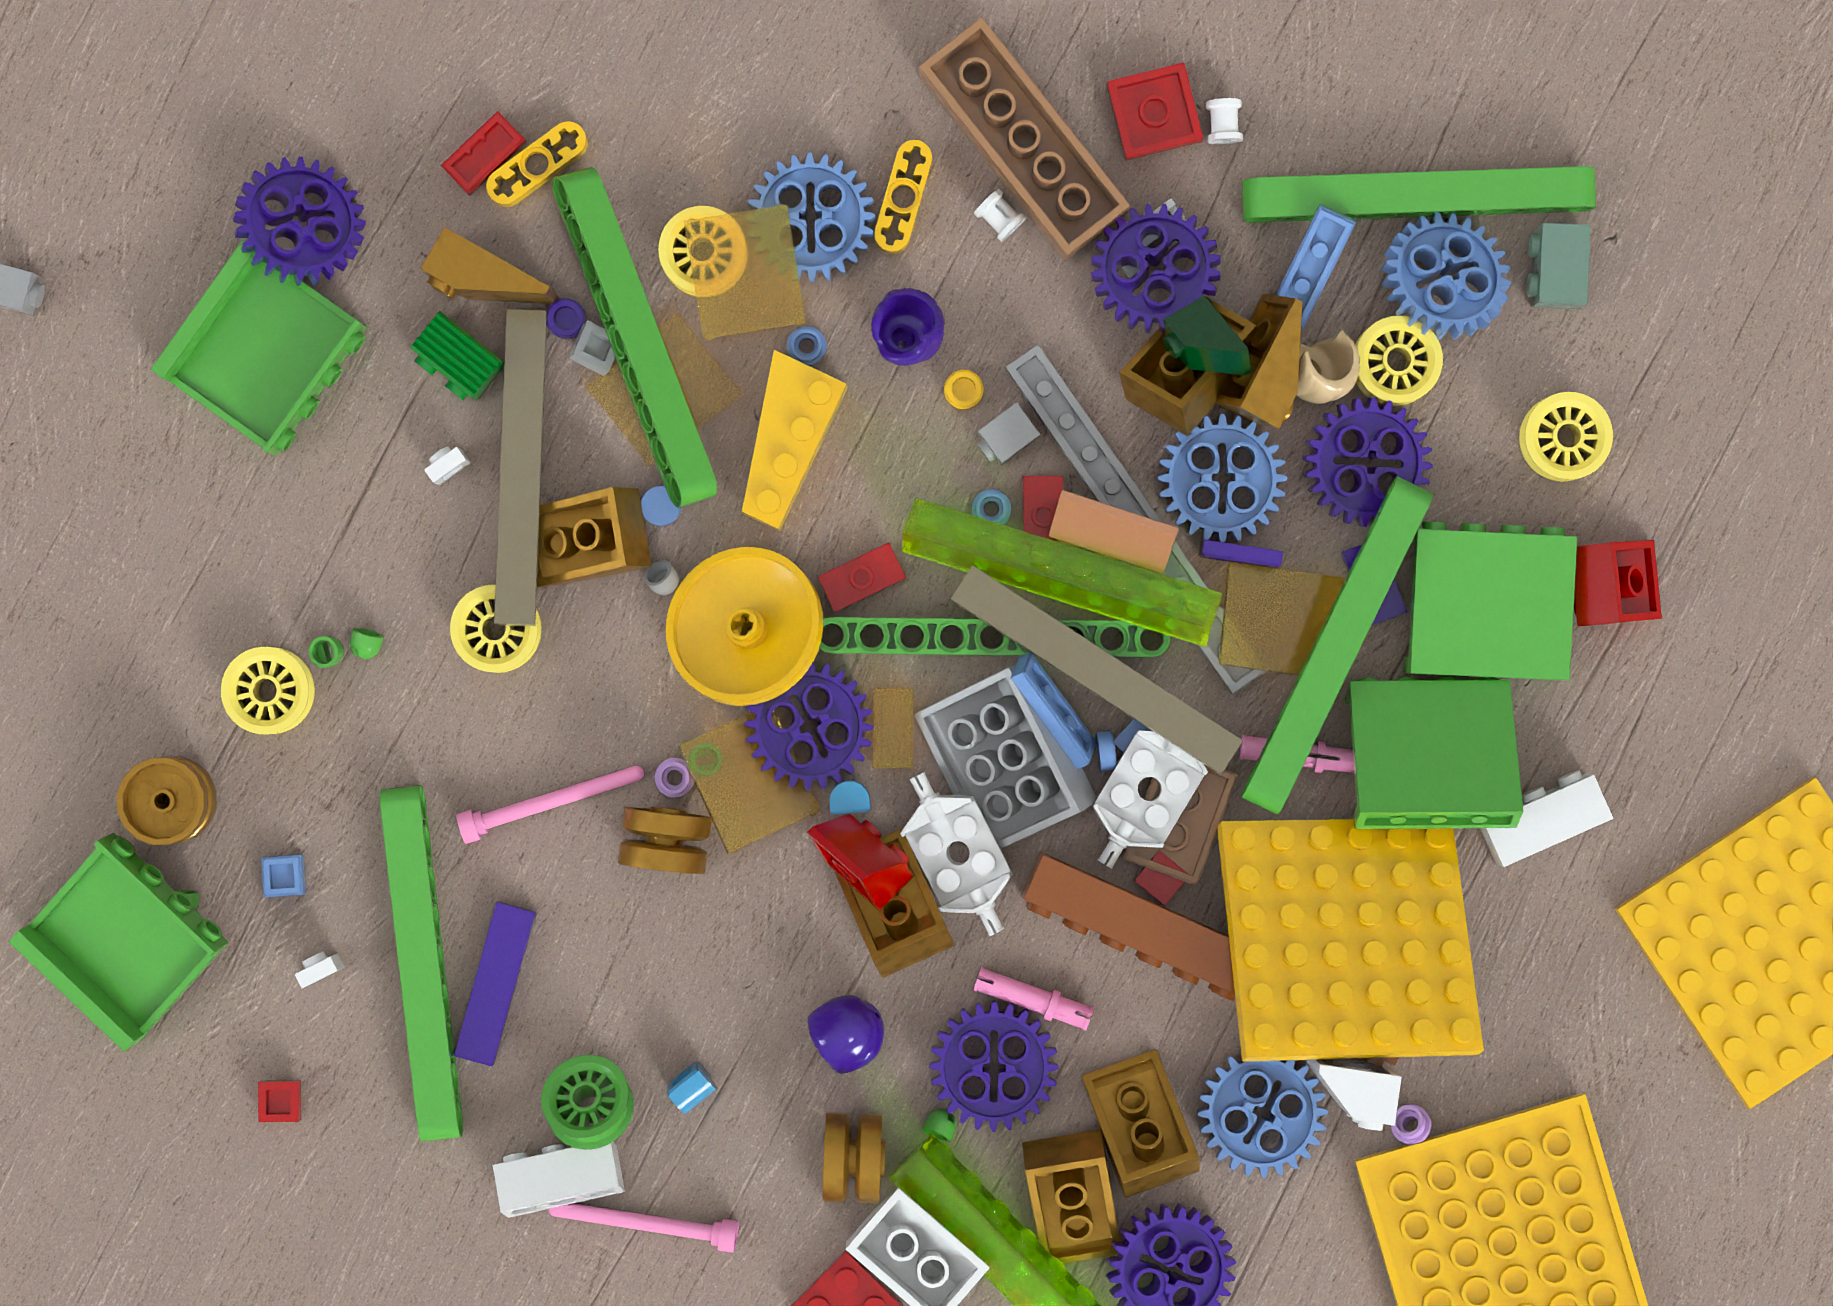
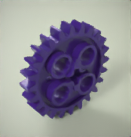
[233,157,366,286]
[1091,204,1221,333]
[1302,397,1433,527]
[744,662,874,791]
[929,1000,1059,1132]
[1106,1203,1236,1306]

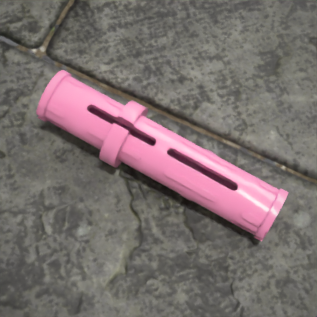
[1239,734,1355,774]
[973,966,1094,1031]

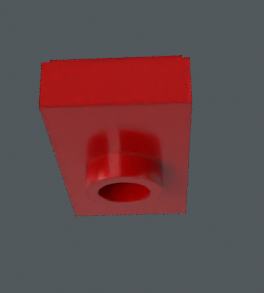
[440,111,527,196]
[1023,476,1063,556]
[818,543,906,613]

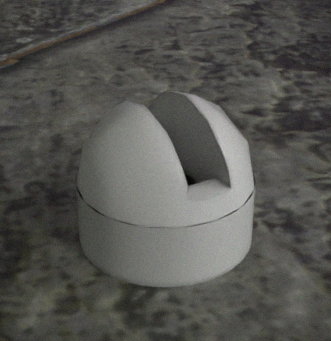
[644,560,680,595]

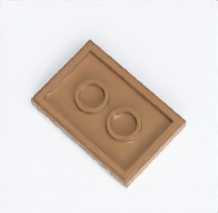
[1122,765,1238,886]

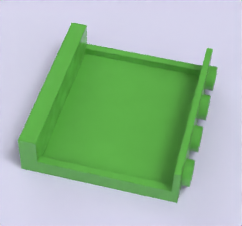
[150,240,367,456]
[1403,521,1577,681]
[1345,677,1524,829]
[8,833,229,1052]

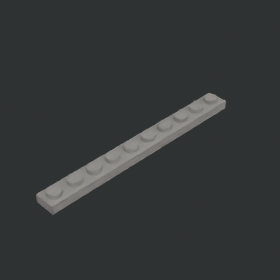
[1005,345,1265,694]

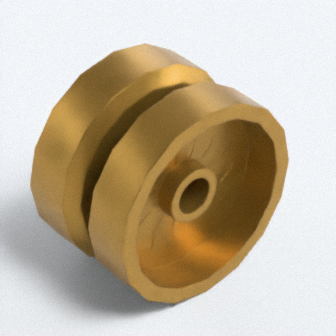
[116,757,217,845]
[617,806,712,874]
[823,1112,886,1204]

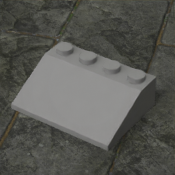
[914,664,1097,849]

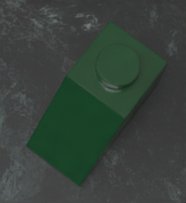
[1163,295,1252,375]

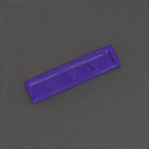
[454,901,536,1066]

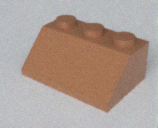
[1049,490,1179,579]

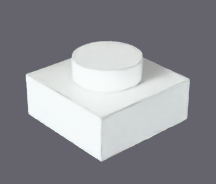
[424,446,471,486]
[295,951,345,988]

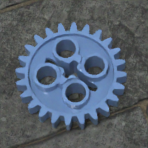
[746,152,875,284]
[1381,213,1511,340]
[1157,414,1287,542]
[1197,1054,1328,1178]

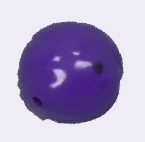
[871,288,945,366]
[807,995,884,1074]

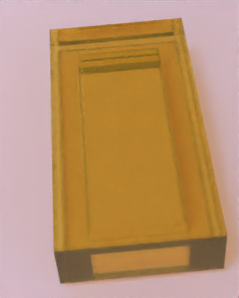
[873,688,913,768]

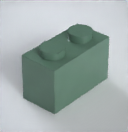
[1526,223,1591,310]

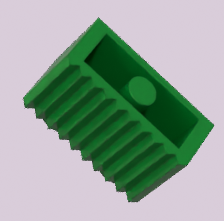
[410,311,504,401]

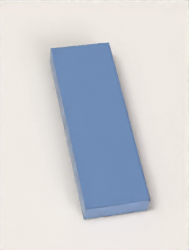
[1275,204,1356,330]
[1011,652,1096,769]

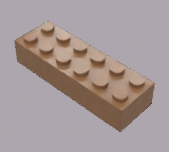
[919,17,1130,262]

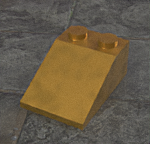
[421,227,559,304]
[1215,293,1302,429]
[1119,296,1257,436]
[537,487,652,589]
[834,828,955,978]
[1081,1049,1200,1198]
[1022,1129,1121,1267]

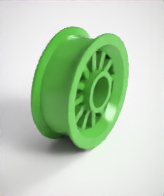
[541,1055,634,1150]

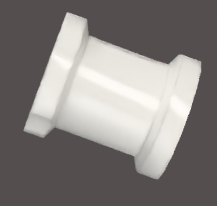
[1206,98,1243,144]
[974,189,1027,242]

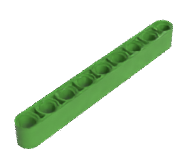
[1242,166,1596,223]
[552,167,717,508]
[1241,476,1434,815]
[819,617,1170,658]
[380,785,463,1142]

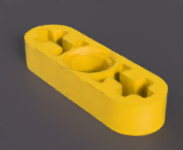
[486,121,588,207]
[874,140,932,254]

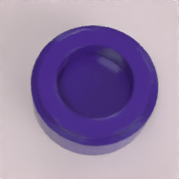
[546,298,587,340]

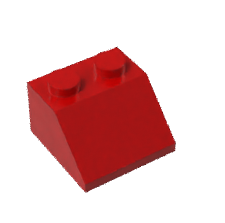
[1574,540,1662,627]
[807,814,913,911]

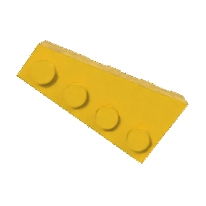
[742,350,848,531]

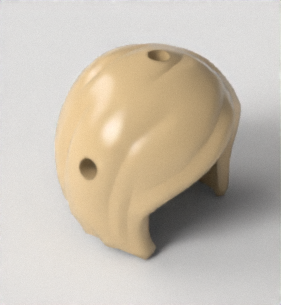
[1296,330,1360,404]

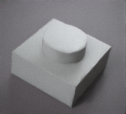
[569,320,615,376]

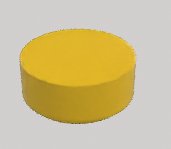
[944,369,984,410]

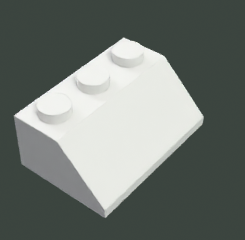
[1305,1058,1402,1131]
[846,1187,990,1306]

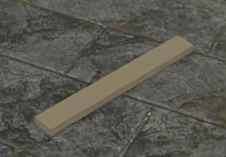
[494,309,547,626]
[950,565,1243,775]

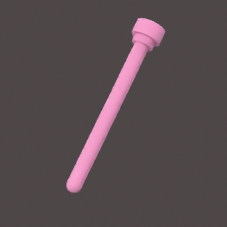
[456,766,644,844]
[548,1203,739,1253]

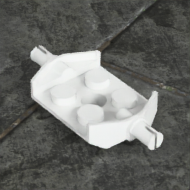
[1093,730,1208,869]
[900,772,1013,936]

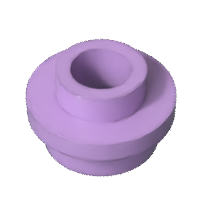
[655,758,695,798]
[1391,1104,1431,1145]

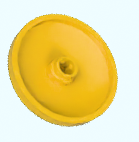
[666,547,823,706]

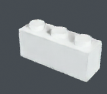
[1480,770,1614,867]
[493,1142,625,1218]

